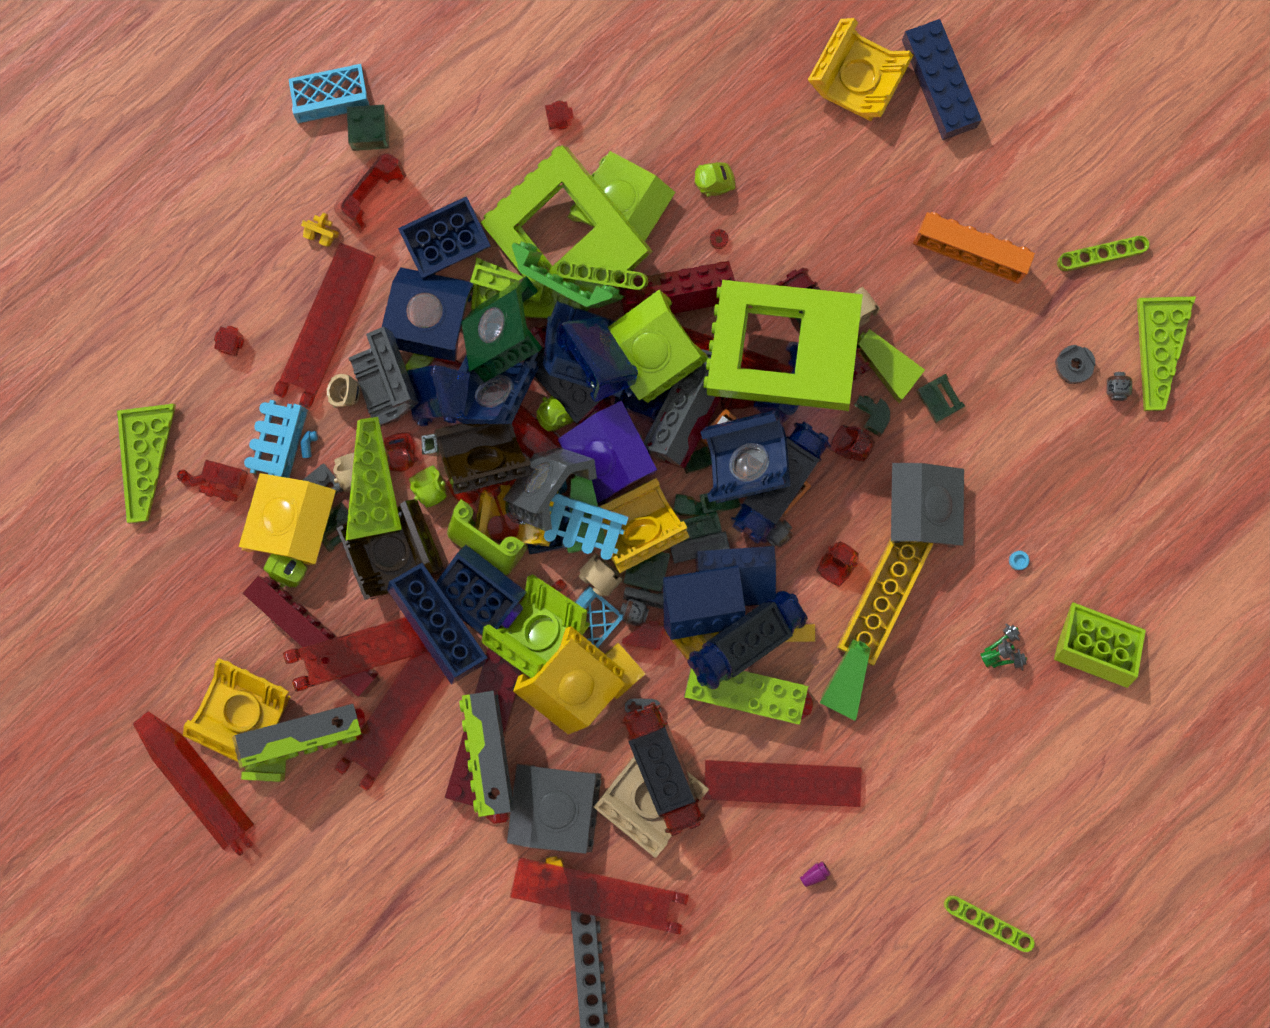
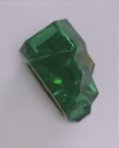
[674,494,704,517]

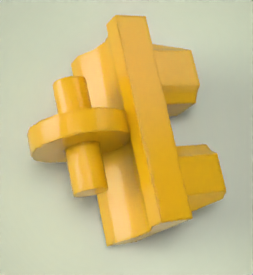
[301,213,340,247]

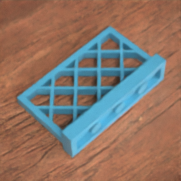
[288,64,370,123]
[575,586,623,648]

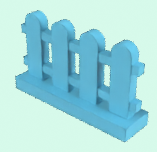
[244,400,308,478]
[544,493,629,560]

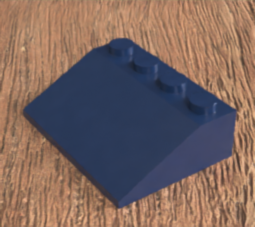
[398,196,491,279]
[436,545,526,635]
[695,546,776,606]
[663,565,745,640]

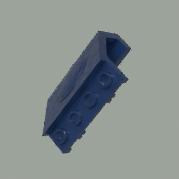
[543,301,627,397]

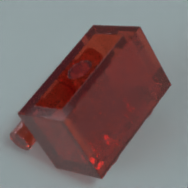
[199,460,248,502]

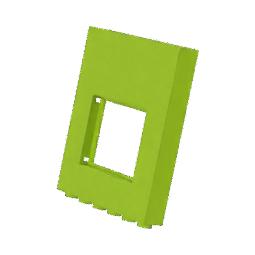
[480,145,653,311]
[703,280,863,411]

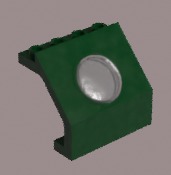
[461,276,542,383]

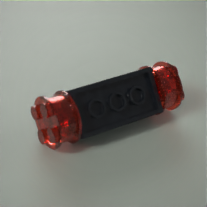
[620,702,706,836]

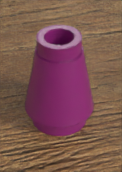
[800,861,831,888]

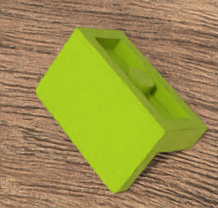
[241,757,286,782]

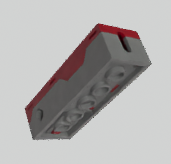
[643,347,721,469]

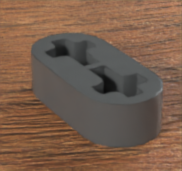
[625,698,661,717]

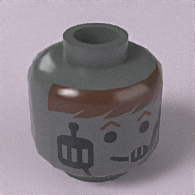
[1106,372,1132,401]
[764,520,793,547]
[619,599,649,626]

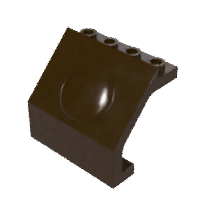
[434,423,531,494]
[337,499,445,600]

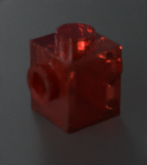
[545,101,574,130]
[214,326,244,357]

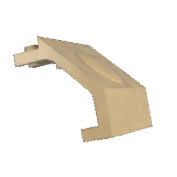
[594,757,709,858]

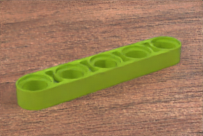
[1057,236,1149,271]
[556,260,648,290]
[944,895,1035,952]

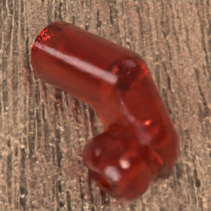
[177,469,206,487]

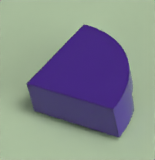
[501,603,523,629]

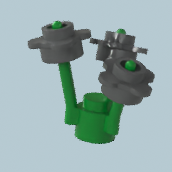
[980,623,1027,671]

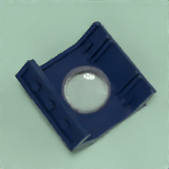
[382,267,474,362]
[438,353,539,424]
[701,409,791,504]

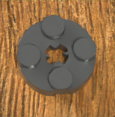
[1055,345,1095,384]

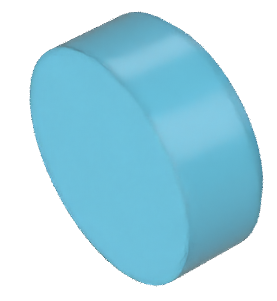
[1009,551,1029,570]

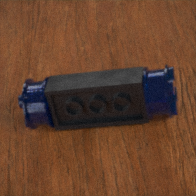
[730,421,831,544]
[687,591,808,690]

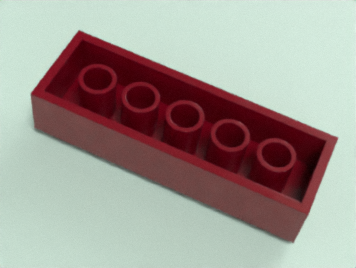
[618,261,735,315]

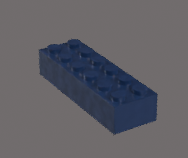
[902,19,982,140]
[387,563,487,685]

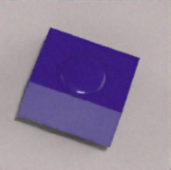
[558,401,657,506]

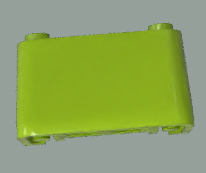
[447,499,528,575]

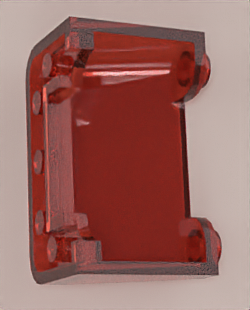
[334,153,407,233]

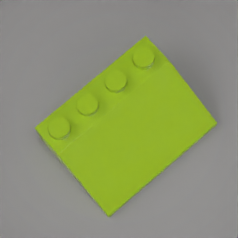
[1054,602,1146,688]

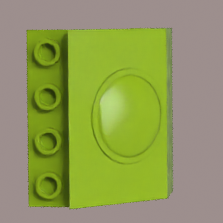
[567,151,676,241]
[599,290,708,403]
[482,574,590,678]

